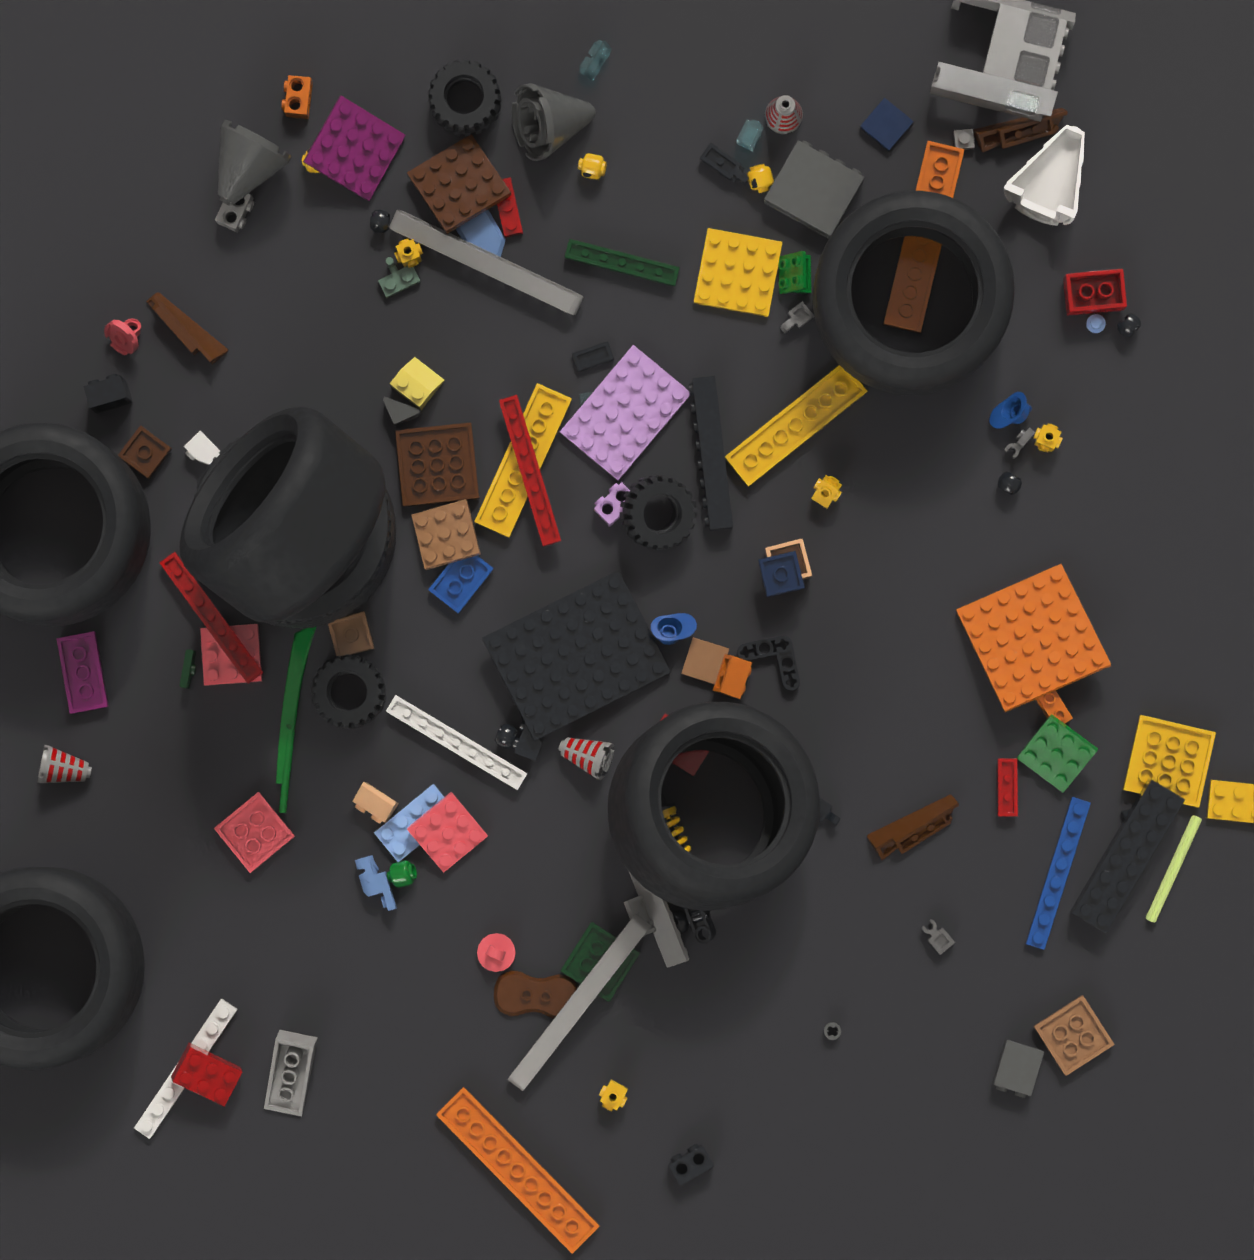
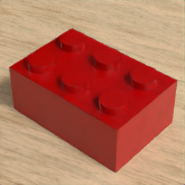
[1063,269,1127,316]
[171,1043,242,1107]

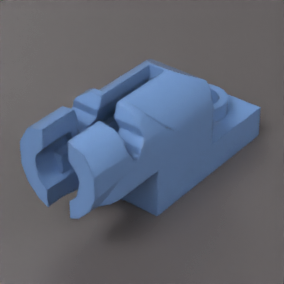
[354,855,397,911]

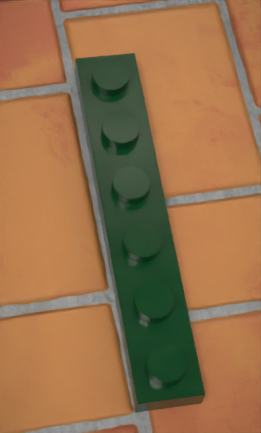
[565,239,680,287]

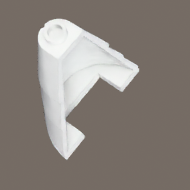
[1004,125,1085,226]

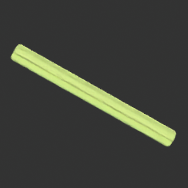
[1146,815,1202,923]

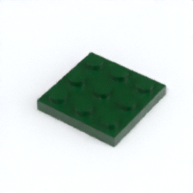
[560,922,640,1002]

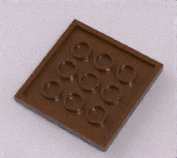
[407,134,511,234]
[395,422,479,507]

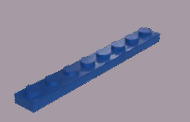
[1025,797,1091,950]

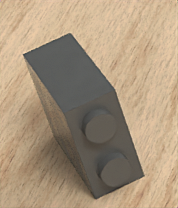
[992,1039,1044,1098]

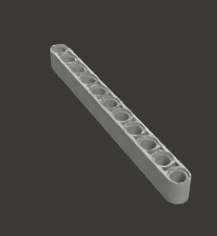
[389,210,583,315]
[507,914,651,1091]

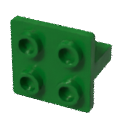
[778,251,811,294]

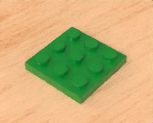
[1017,714,1098,793]

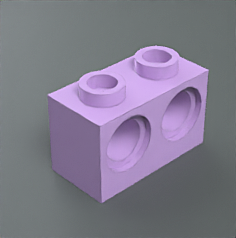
[594,482,630,526]

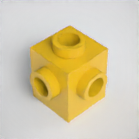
[394,239,423,268]
[1033,423,1062,453]
[811,475,842,508]
[599,1079,628,1111]

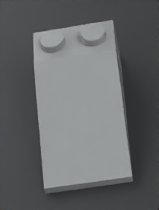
[264,1030,318,1117]

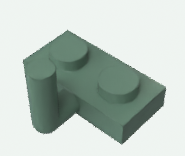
[378,257,421,298]

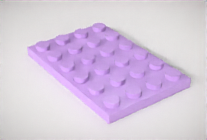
[560,345,691,481]

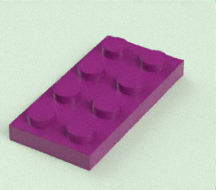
[56,631,109,714]

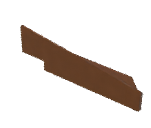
[973,108,1068,152]
[146,292,228,365]
[867,795,959,860]

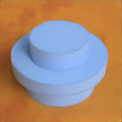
[1086,314,1106,333]

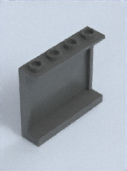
[764,140,864,239]

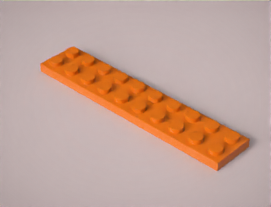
[883,141,965,333]
[436,1087,600,1254]

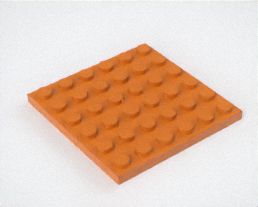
[956,564,1111,712]

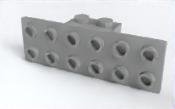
[623,872,689,968]

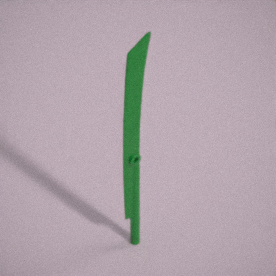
[276,626,316,813]

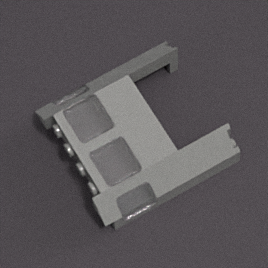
[930,0,1076,122]

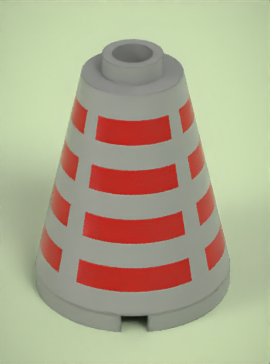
[765,95,803,134]
[559,737,614,780]
[37,745,92,783]

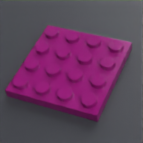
[303,96,406,201]

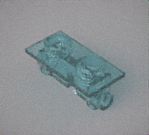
[579,39,612,81]

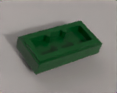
[179,649,197,689]

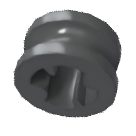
[824,1022,841,1040]

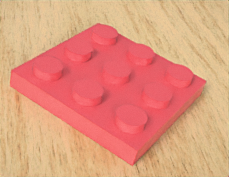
[200,624,262,686]
[214,792,295,873]
[407,792,488,873]

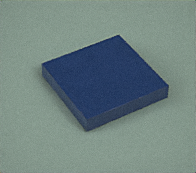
[860,98,914,151]
[758,551,805,597]

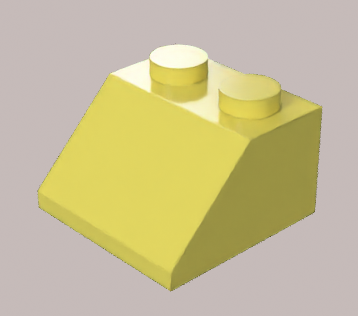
[390,357,445,410]

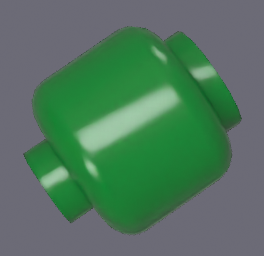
[387,860,417,888]

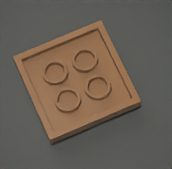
[412,499,481,570]
[1033,995,1115,1076]

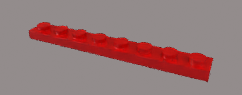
[499,395,561,547]
[160,552,263,684]

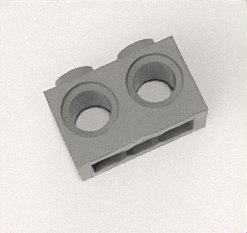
[215,193,254,233]

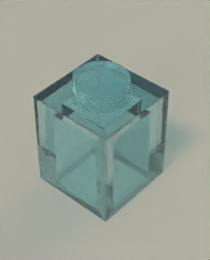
[736,119,764,152]

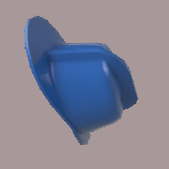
[989,392,1032,429]
[651,613,697,645]

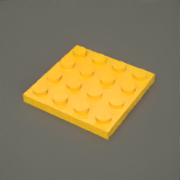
[694,228,782,317]
[1123,715,1216,808]

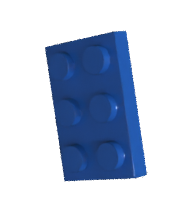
[428,556,494,614]

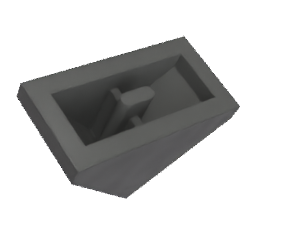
[383,396,421,427]

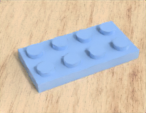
[374,784,444,862]

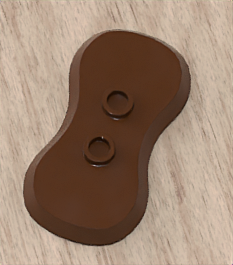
[494,971,578,1019]

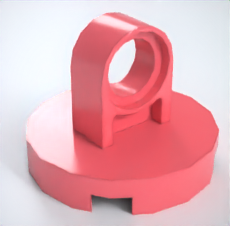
[104,319,141,355]
[477,933,516,972]

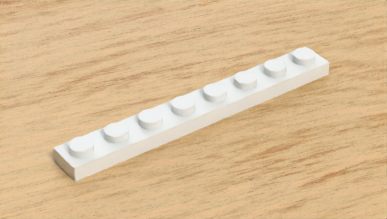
[386,695,527,790]
[134,999,238,1139]

